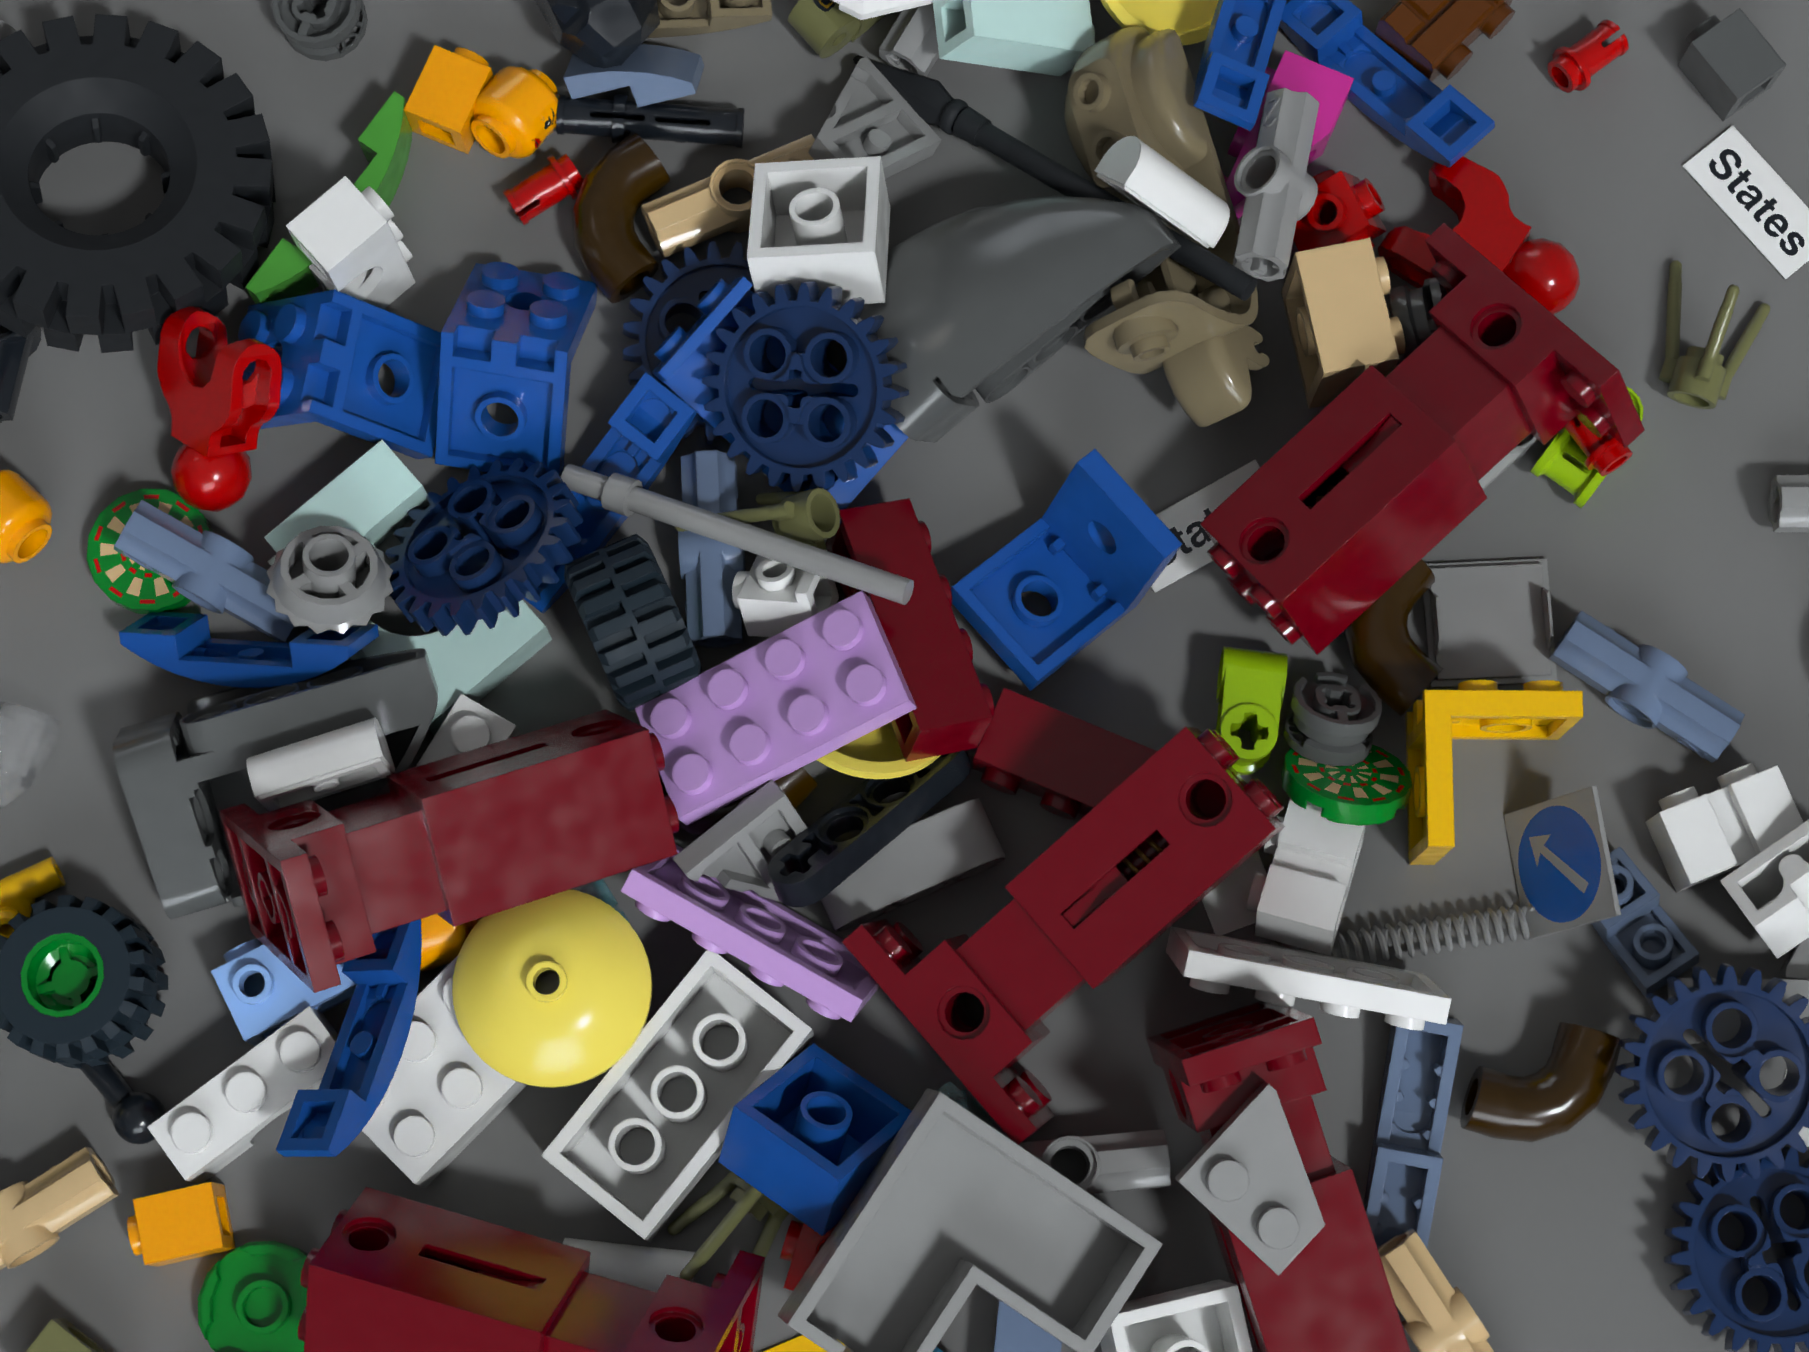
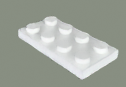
[1166,926,1452,1030]

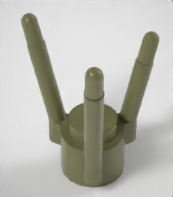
[1659,260,1771,409]
[675,488,840,550]
[667,1171,789,1281]

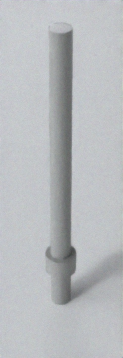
[561,464,914,605]

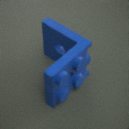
[435,262,598,477]
[238,289,441,459]
[951,449,1182,691]

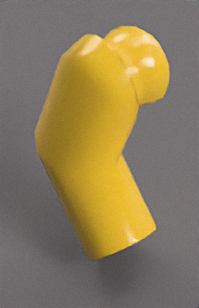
[0,856,65,938]

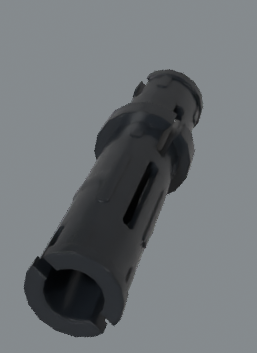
[556,94,745,148]

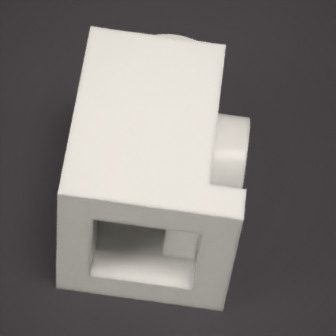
[732,550,839,637]

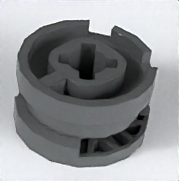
[272,0,368,61]
[1390,277,1447,359]
[1283,672,1382,766]

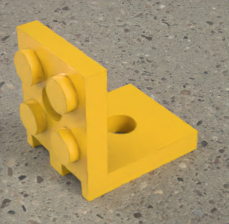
[1405,680,1583,865]

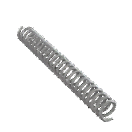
[1269,902,1535,964]

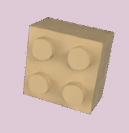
[1281,238,1405,409]

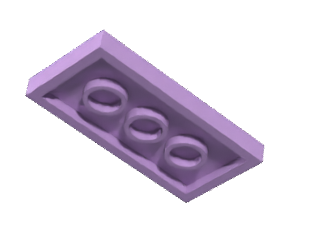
[635,590,917,826]
[621,844,880,1022]

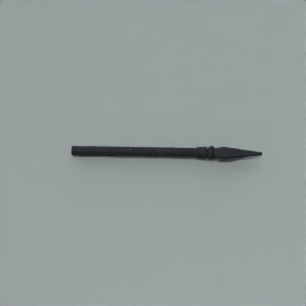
[853,55,1257,301]

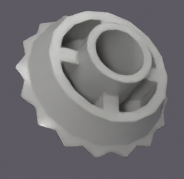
[266,526,393,634]

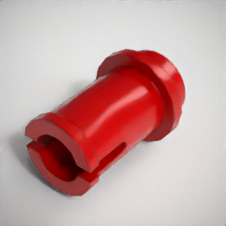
[1547,19,1629,93]
[502,154,583,226]
[1565,416,1633,476]

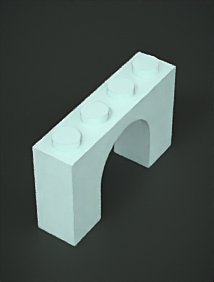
[932,0,1095,76]
[264,440,552,736]

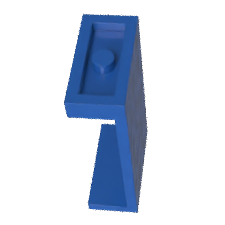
[652,276,908,510]

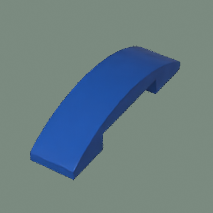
[1193,0,1287,131]
[1279,0,1495,168]
[524,372,697,613]
[119,612,379,688]
[276,919,422,1157]

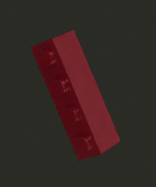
[825,498,994,762]
[973,688,1226,820]

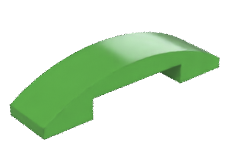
[245,91,412,304]

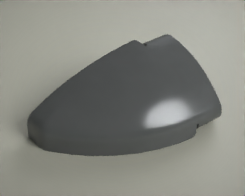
[841,196,1181,443]
[112,648,438,919]

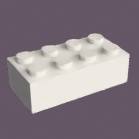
[541,950,814,1242]
[362,956,560,1188]

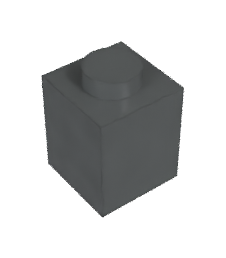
[1677,8,1786,121]

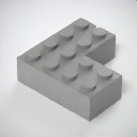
[778,1088,1163,1352]

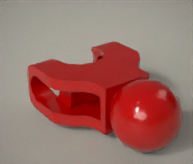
[1378,156,1580,315]
[157,306,282,512]

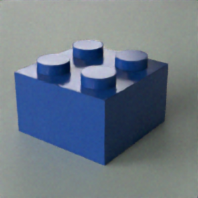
[718,1043,912,1236]

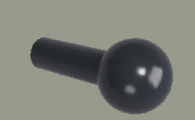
[80,1062,166,1144]

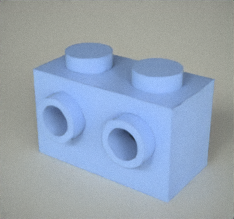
[211,939,356,1046]

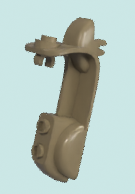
[1064,26,1270,427]

